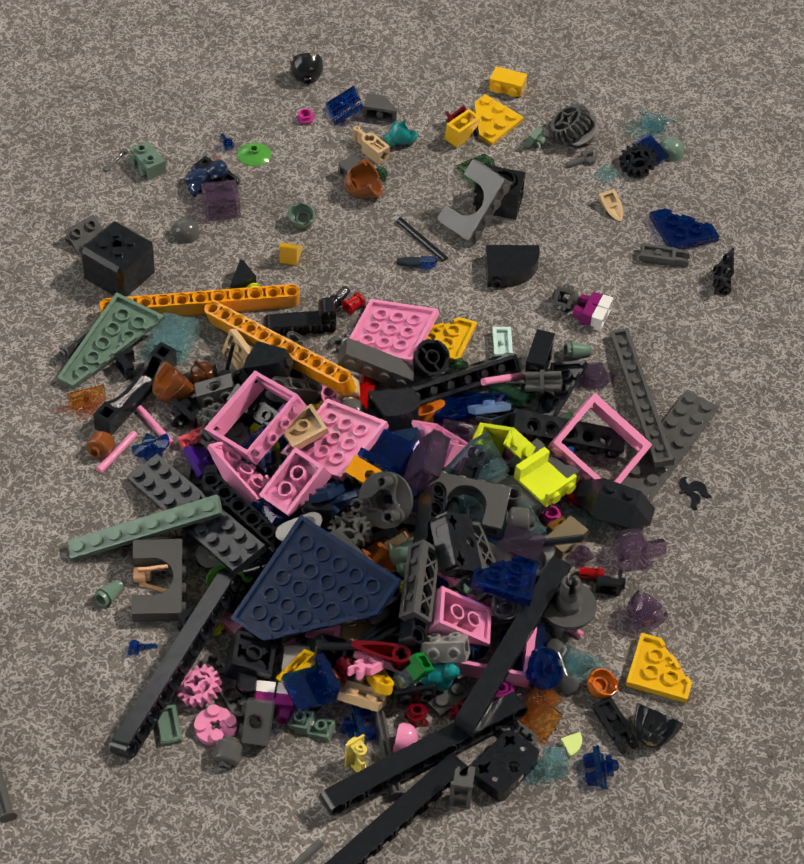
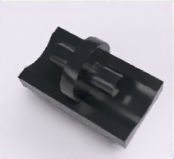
[169,398,200,430]

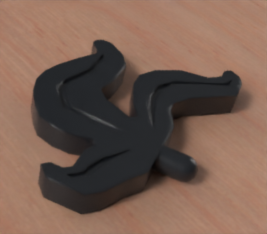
[679,477,711,510]

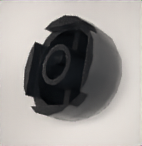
[290,53,323,84]
[413,339,450,377]

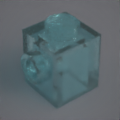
[542,746,569,779]

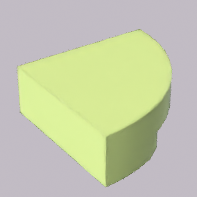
[560,732,582,759]

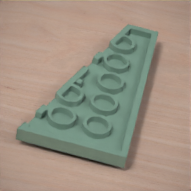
[57,292,165,389]

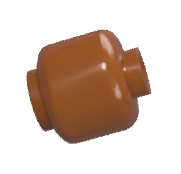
[86,431,115,460]

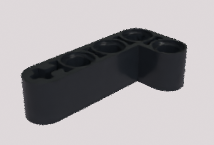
[263,297,336,337]

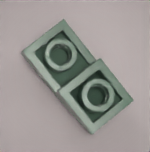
[287,708,337,742]

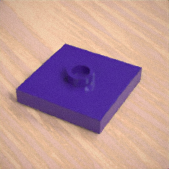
[183,446,215,479]

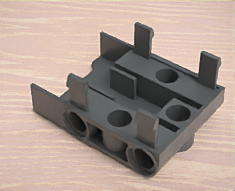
[486,438,580,529]

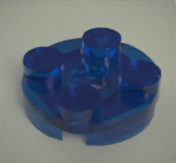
[525,648,563,690]

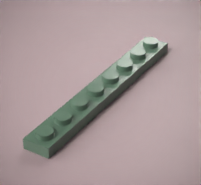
[67,495,223,560]

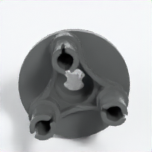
[350,471,413,529]
[543,575,597,640]

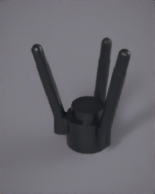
[212,343,244,383]

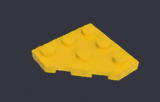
[474,94,524,146]
[427,317,477,365]
[626,633,692,703]

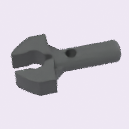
[566,150,597,168]
[330,327,354,352]

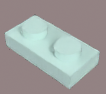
[492,327,513,356]

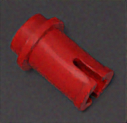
[579,566,604,580]

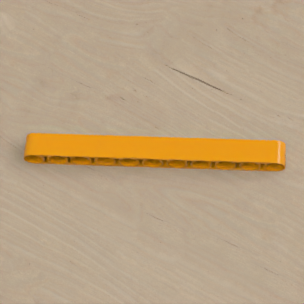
[100,284,300,317]
[204,301,356,395]

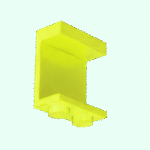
[472,422,536,461]
[514,447,577,507]

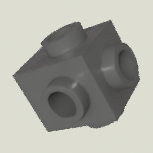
[552,284,579,311]

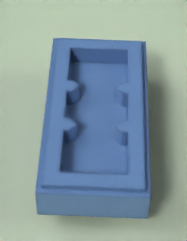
[468,400,511,415]

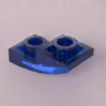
[635,132,669,167]

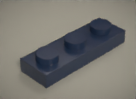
[309,480,352,503]

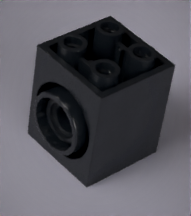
[473,165,526,220]

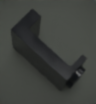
[386,645,436,706]

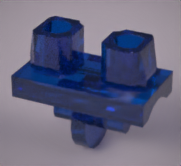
[340,705,376,744]
[583,745,619,789]

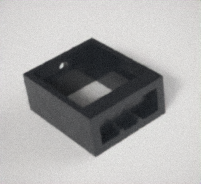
[523,329,555,385]

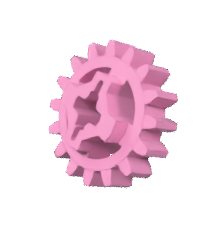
[177,664,223,709]

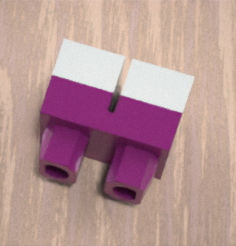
[572,292,614,332]
[255,680,297,724]

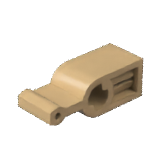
[353,126,390,164]

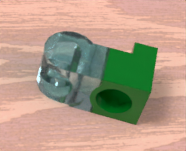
[393,652,435,689]

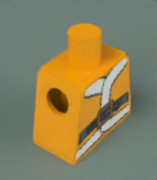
[345,455,383,487]

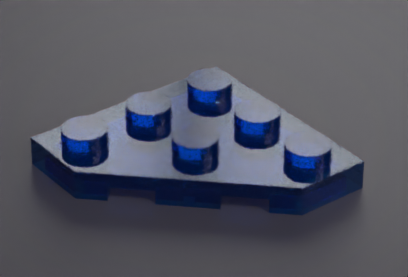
[649,208,719,250]
[433,392,507,425]
[470,555,539,606]

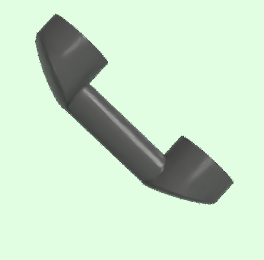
[546,639,579,694]

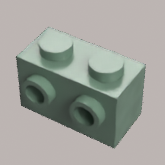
[129,141,166,180]

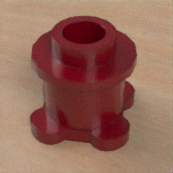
[334,655,355,682]
[405,703,428,729]

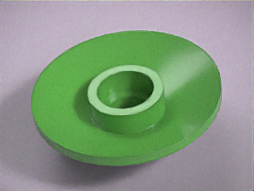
[237,143,271,166]

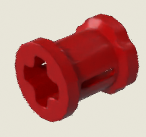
[341,292,366,315]

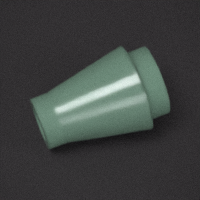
[563,341,592,359]
[94,580,124,607]

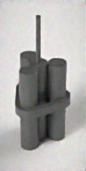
[506,370,563,394]

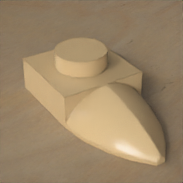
[598,189,623,222]

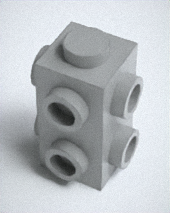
[420,632,470,663]

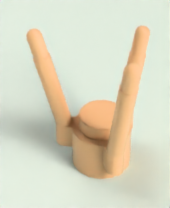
[133,564,168,592]

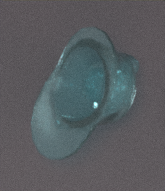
[639,110,678,133]
[563,643,607,675]

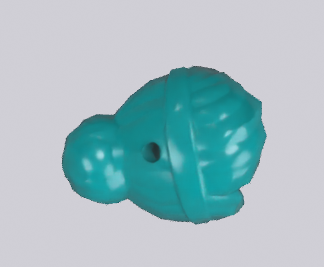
[383,120,418,147]
[420,662,460,691]

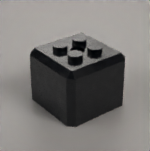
[81,221,155,297]

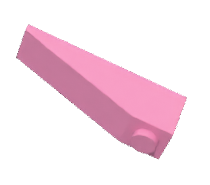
[207,441,271,512]

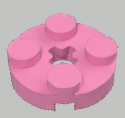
[194,705,237,746]

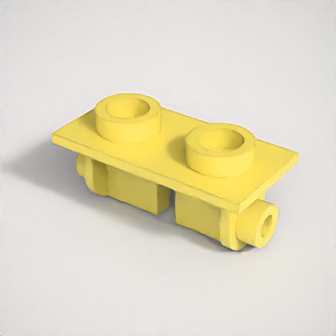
[345,734,367,772]

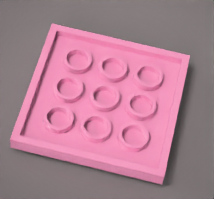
[349,299,439,365]
[281,399,389,482]

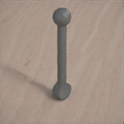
[103,148,128,172]

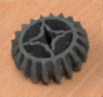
[547,103,592,145]

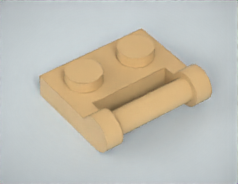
[222,329,252,370]

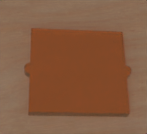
[518,693,563,744]

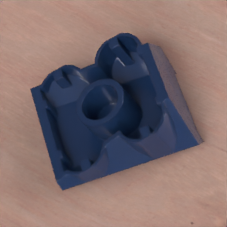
[317,486,361,516]

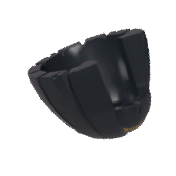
[634,703,684,748]

